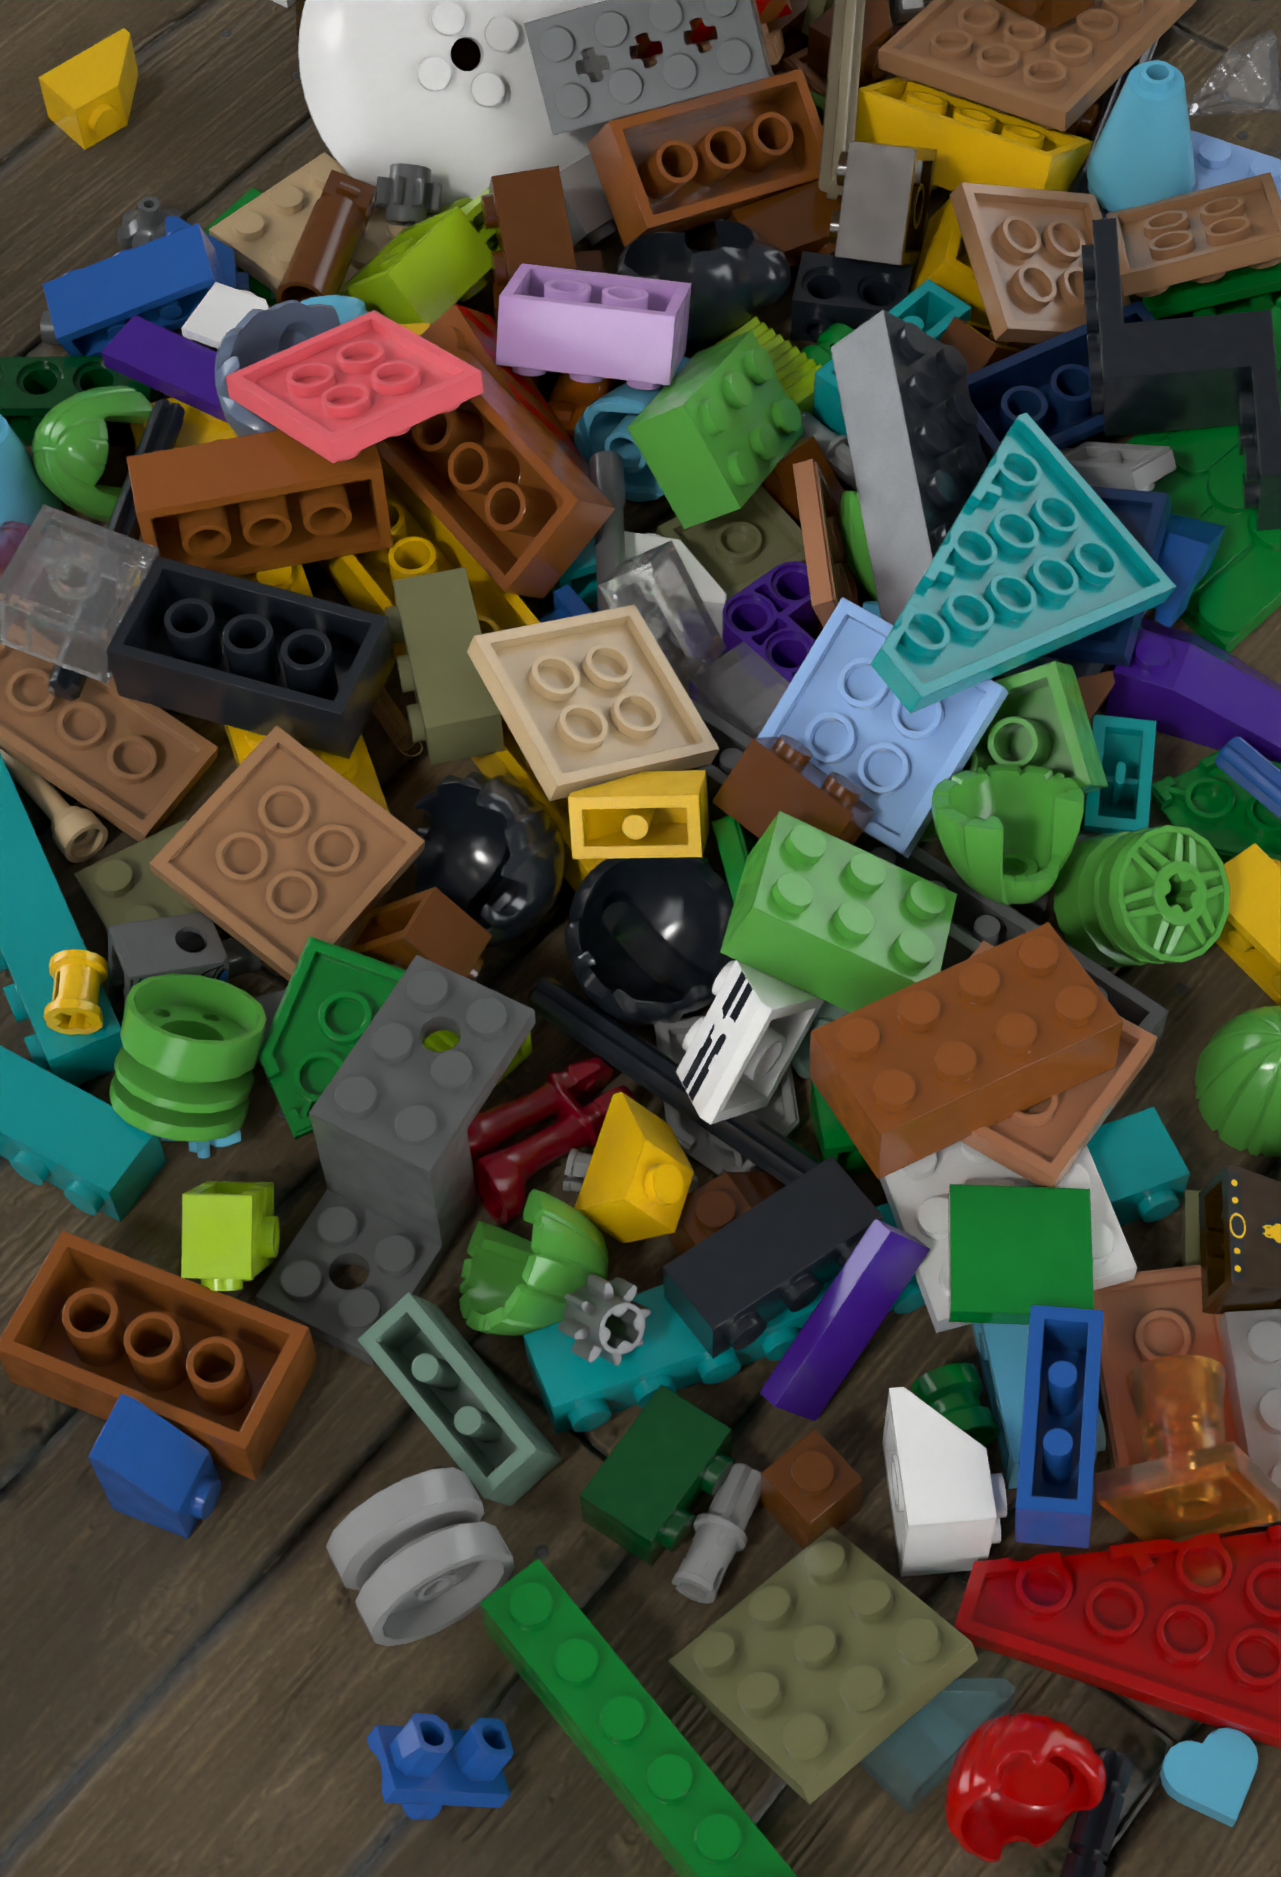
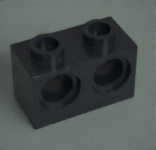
[791,251,913,343]

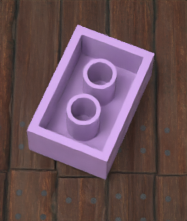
[496,263,692,390]

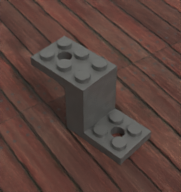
[256,955,536,1367]

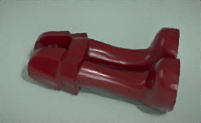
[467,1057,638,1225]

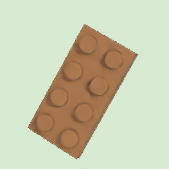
[0,614,218,842]

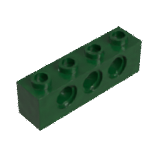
[0,356,164,446]

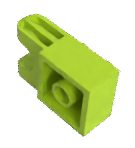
[338,187,499,324]

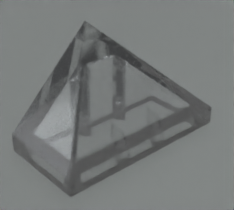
[1187,29,1281,116]

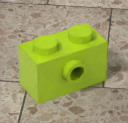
[181,1181,280,1291]

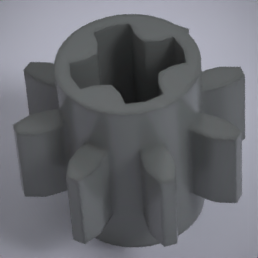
[375,163,442,227]
[558,1274,651,1365]

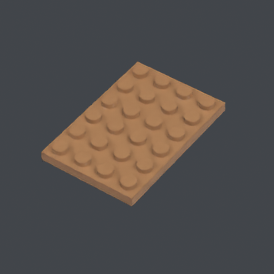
[878,0,1197,132]

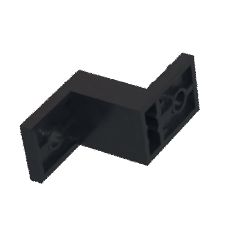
[1081,218,1281,531]

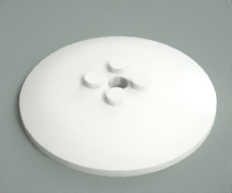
[298,0,614,219]

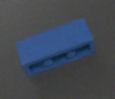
[43,223,227,356]
[1015,1305,1104,1548]

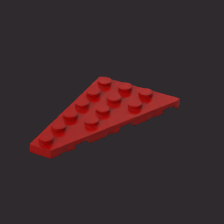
[954,1525,1281,1749]

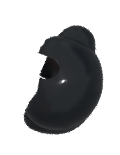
[615,219,791,350]

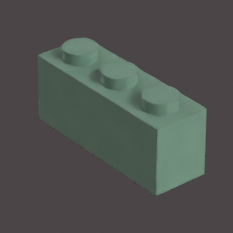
[357,1292,562,1506]

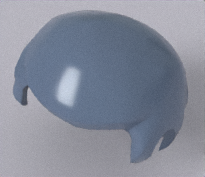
[215,300,341,437]

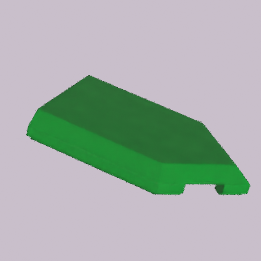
[1151,750,1281,862]
[258,936,406,1140]

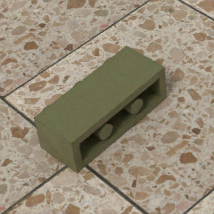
[385,567,505,765]

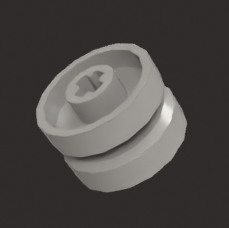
[326,1467,515,1646]

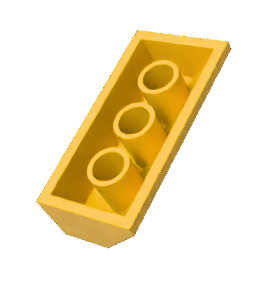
[855,76,1093,192]

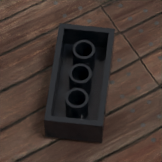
[106,556,395,759]

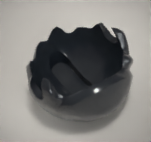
[413,771,565,948]
[565,855,735,1027]

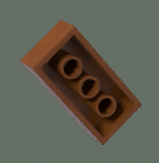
[587,68,823,248]
[377,342,616,599]
[126,429,393,576]
[810,922,1123,1179]
[0,1231,318,1481]

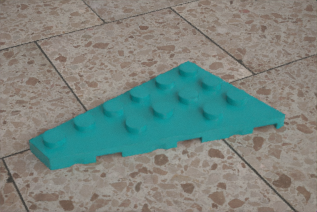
[870,412,1176,714]

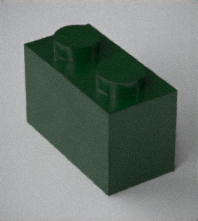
[580,1384,735,1566]

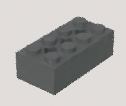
[524,0,773,136]

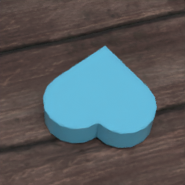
[1160,1728,1259,1827]

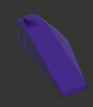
[1105,618,1281,763]

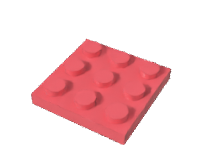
[225,310,484,463]

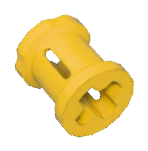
[44,949,109,1035]

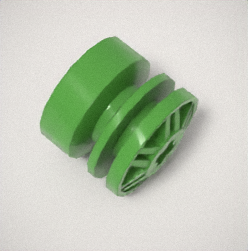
[1054,825,1230,967]
[109,973,267,1142]

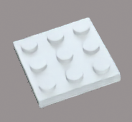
[880,1141,1137,1333]

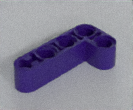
[722,561,819,707]

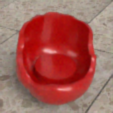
[945,1712,1106,1863]

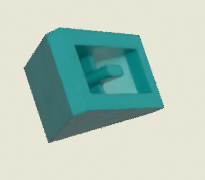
[1082,714,1156,834]

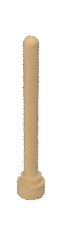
[0,749,108,863]

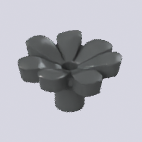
[117,196,184,249]

